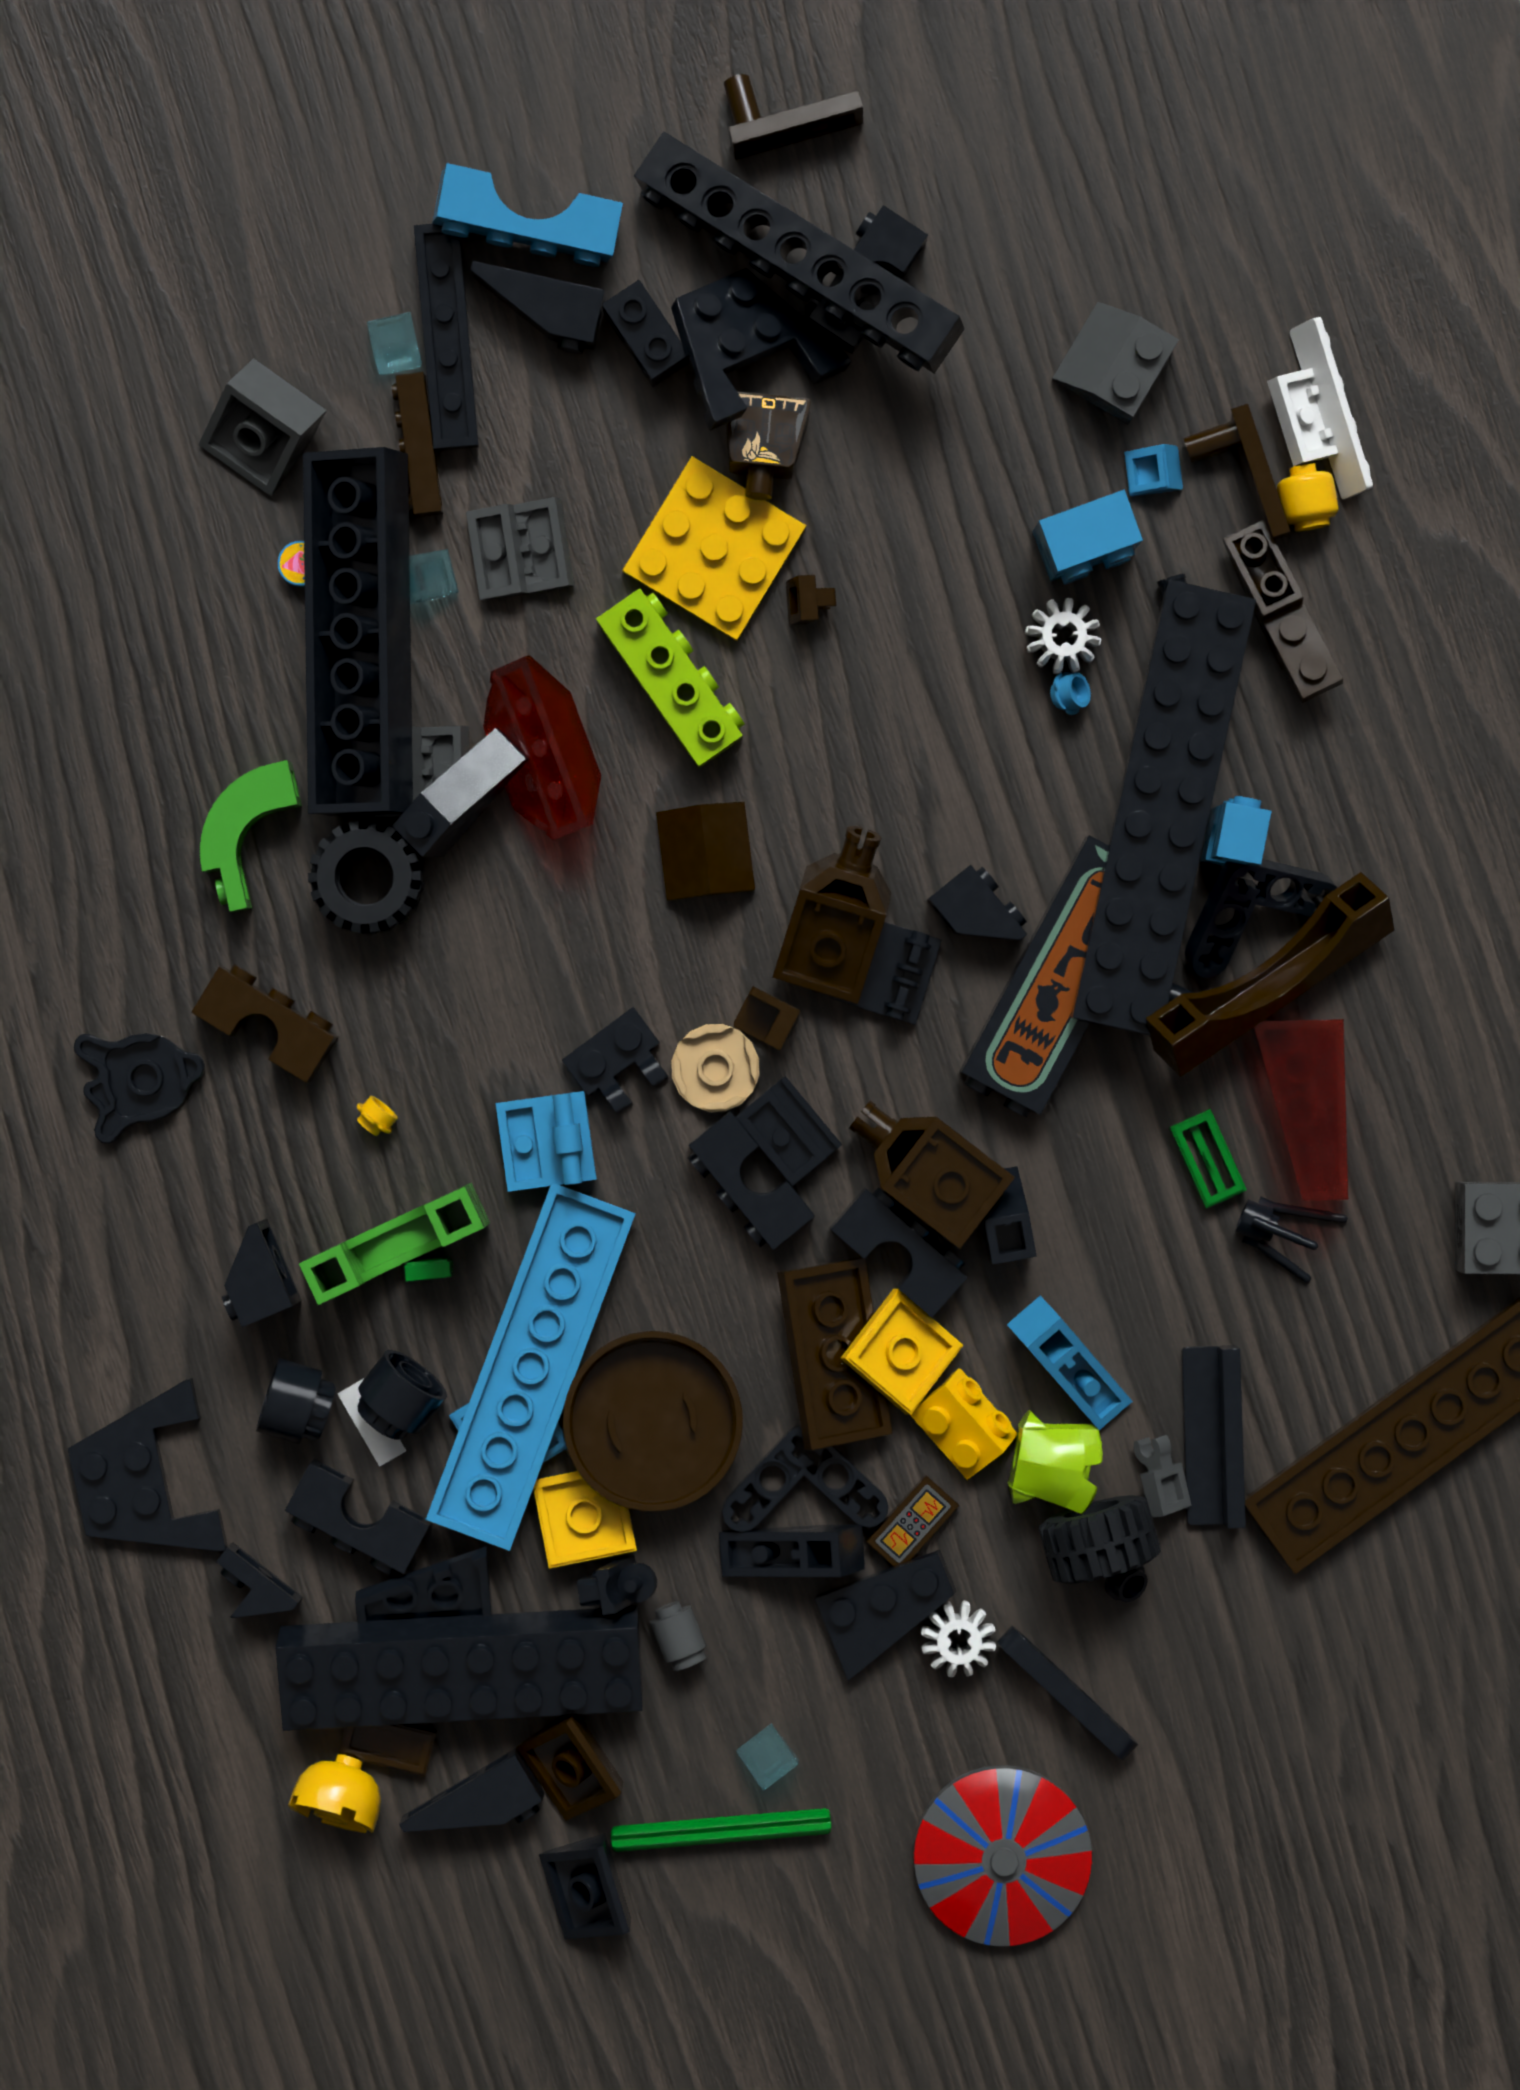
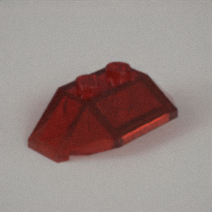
[483,655,602,840]

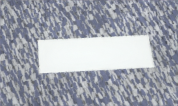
[337,1378,406,1467]

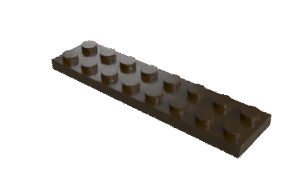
[1245,1298,1520,1574]

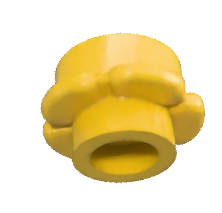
[356,1095,398,1136]

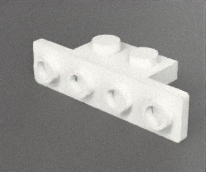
[1267,317,1373,499]

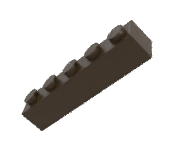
[391,372,443,518]

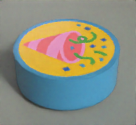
[278,541,305,587]

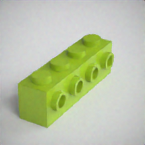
[596,588,745,769]

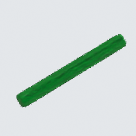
[611,1808,832,1852]

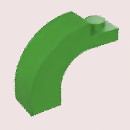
[200,760,302,913]

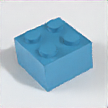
[1032,489,1143,585]

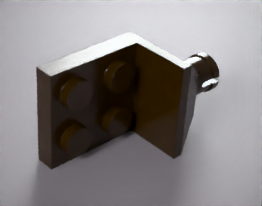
[772,826,891,1004]
[849,1100,1015,1249]

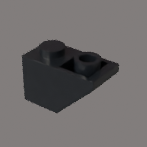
[927,865,1027,941]
[982,1166,1037,1265]

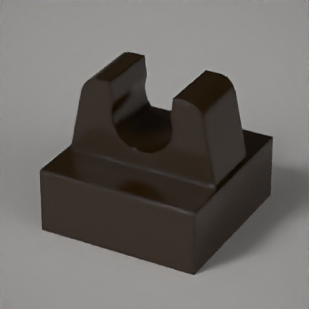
[786,575,837,625]

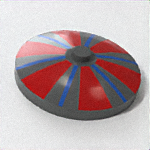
[913,1765,1092,1946]

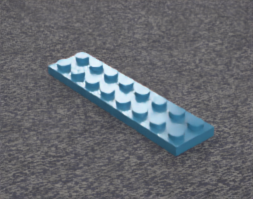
[426,1182,636,1551]

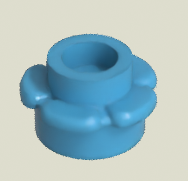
[1050,672,1091,715]

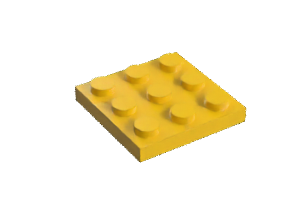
[622,456,806,641]

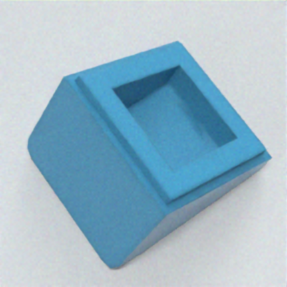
[1124,444,1183,496]

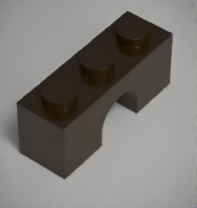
[191,964,339,1083]

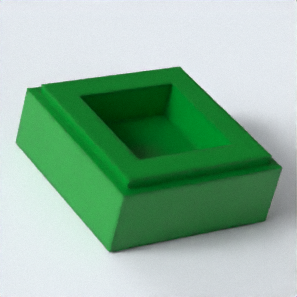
[404,1257,454,1281]

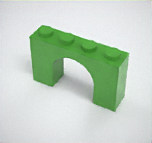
[299,1182,490,1305]

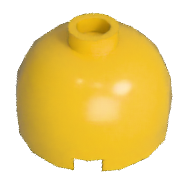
[288,1754,381,1833]

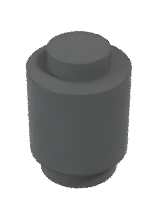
[649,1601,707,1671]

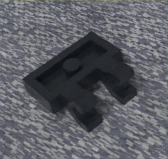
[562,1007,669,1113]

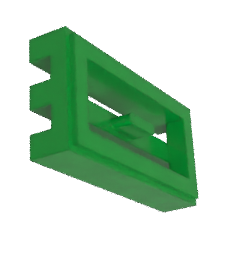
[1169,1109,1247,1208]

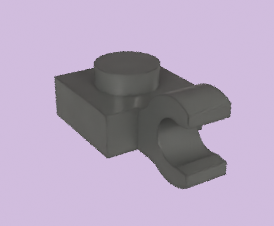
[1134,1435,1192,1518]

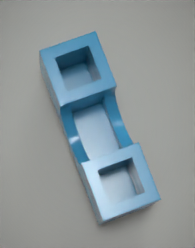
[1200,796,1272,867]

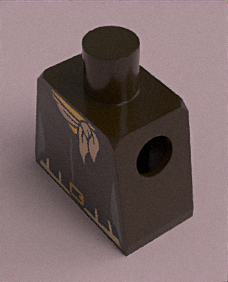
[726,392,811,500]

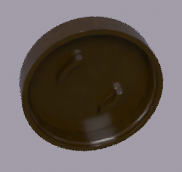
[563,1331,743,1512]

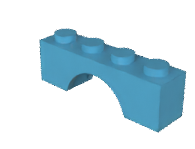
[432,163,623,267]

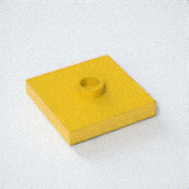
[840,1289,963,1415]
[533,1471,637,1569]

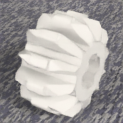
[1025,598,1101,674]
[921,1600,996,1677]

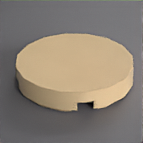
[671,1024,759,1112]

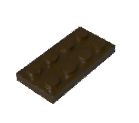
[777,1258,893,1450]

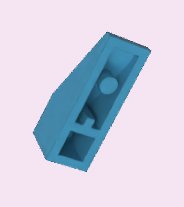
[1007,1295,1133,1430]

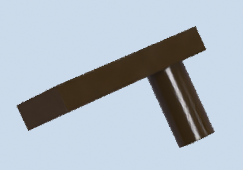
[723,74,864,160]
[1183,403,1291,540]

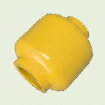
[1277,463,1339,532]

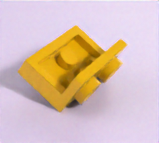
[910,1368,1017,1480]

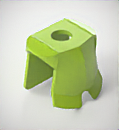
[1007,1410,1103,1514]

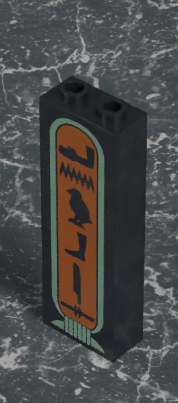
[959,835,1109,1118]

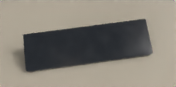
[1182,1345,1246,1528]

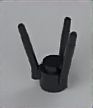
[1235,1197,1348,1283]

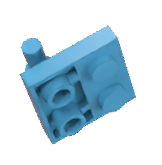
[495,1091,597,1192]

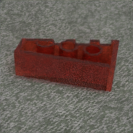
[1254,1019,1348,1201]

